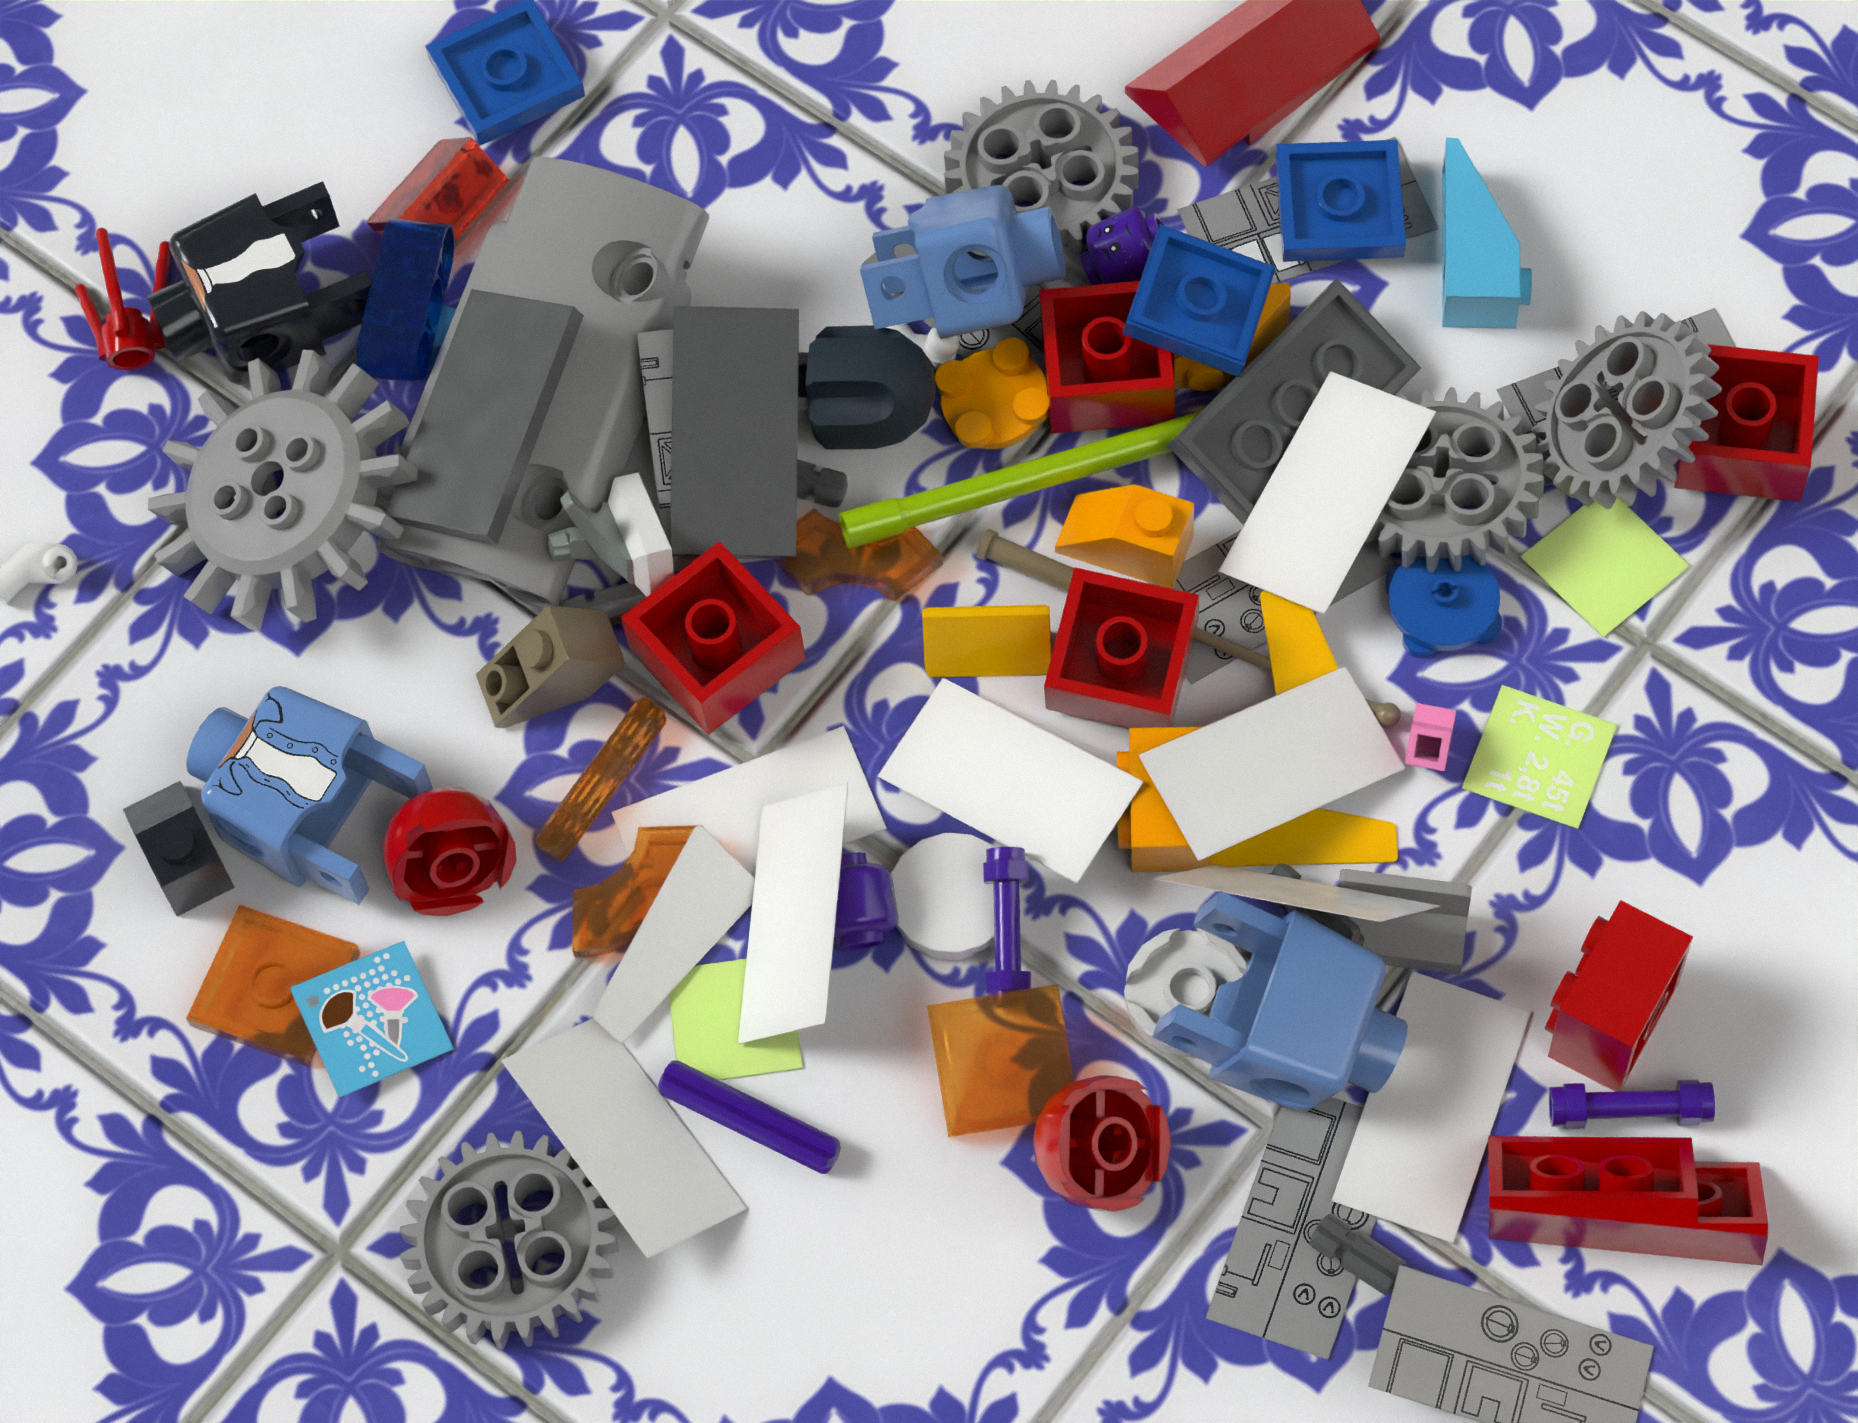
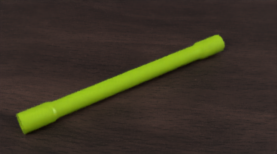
[839,407,1205,549]

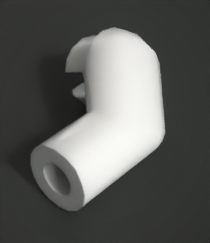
[0,543,78,604]

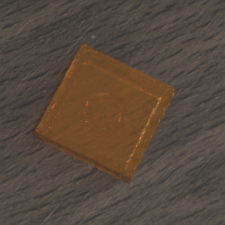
[186,904,361,1067]
[927,984,1074,1138]

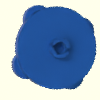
[1385,554,1502,658]

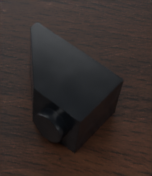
[123,781,235,916]

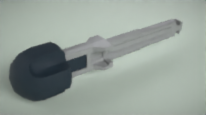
[643,325,936,450]

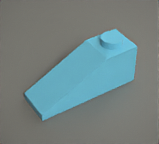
[1442,138,1532,329]

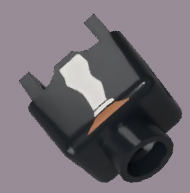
[147,181,382,385]

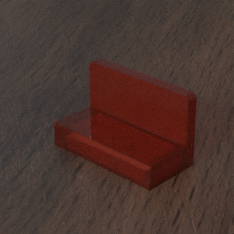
[366,137,510,265]

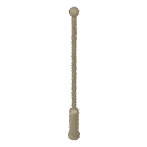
[976,529,1401,728]

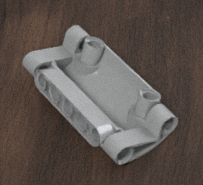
[376,156,709,609]

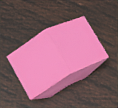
[1404,703,1456,771]

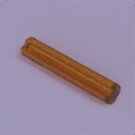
[535,698,667,862]

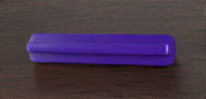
[658,1060,841,1174]

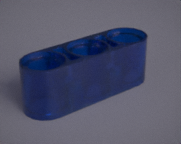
[356,218,455,383]

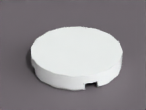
[891,833,995,961]
[1124,928,1249,1057]

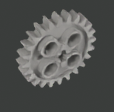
[944,80,1139,255]
[1532,311,1721,509]
[1364,387,1544,573]
[399,1131,620,1349]

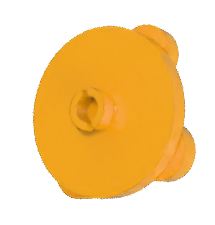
[935,337,1050,449]

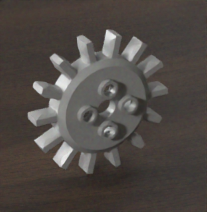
[148,350,418,630]

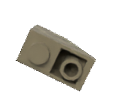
[476,605,626,728]

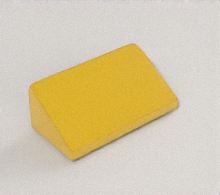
[922,604,1051,678]

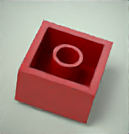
[1039,281,1175,434]
[1674,344,1819,502]
[621,541,806,736]
[1044,567,1200,728]
[1544,900,1693,1092]

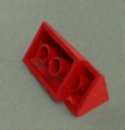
[1125,0,1380,168]
[1488,1136,1768,1266]

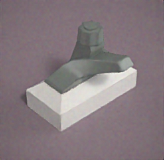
[547,473,674,597]

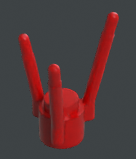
[75,228,171,370]

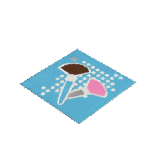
[290,941,454,1098]

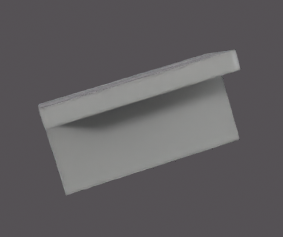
[1338,869,1472,975]

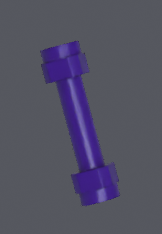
[983,847,1032,1008]
[1549,1080,1715,1129]

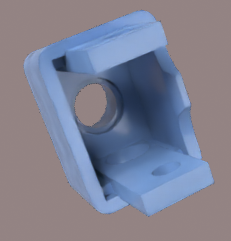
[860,185,1066,339]

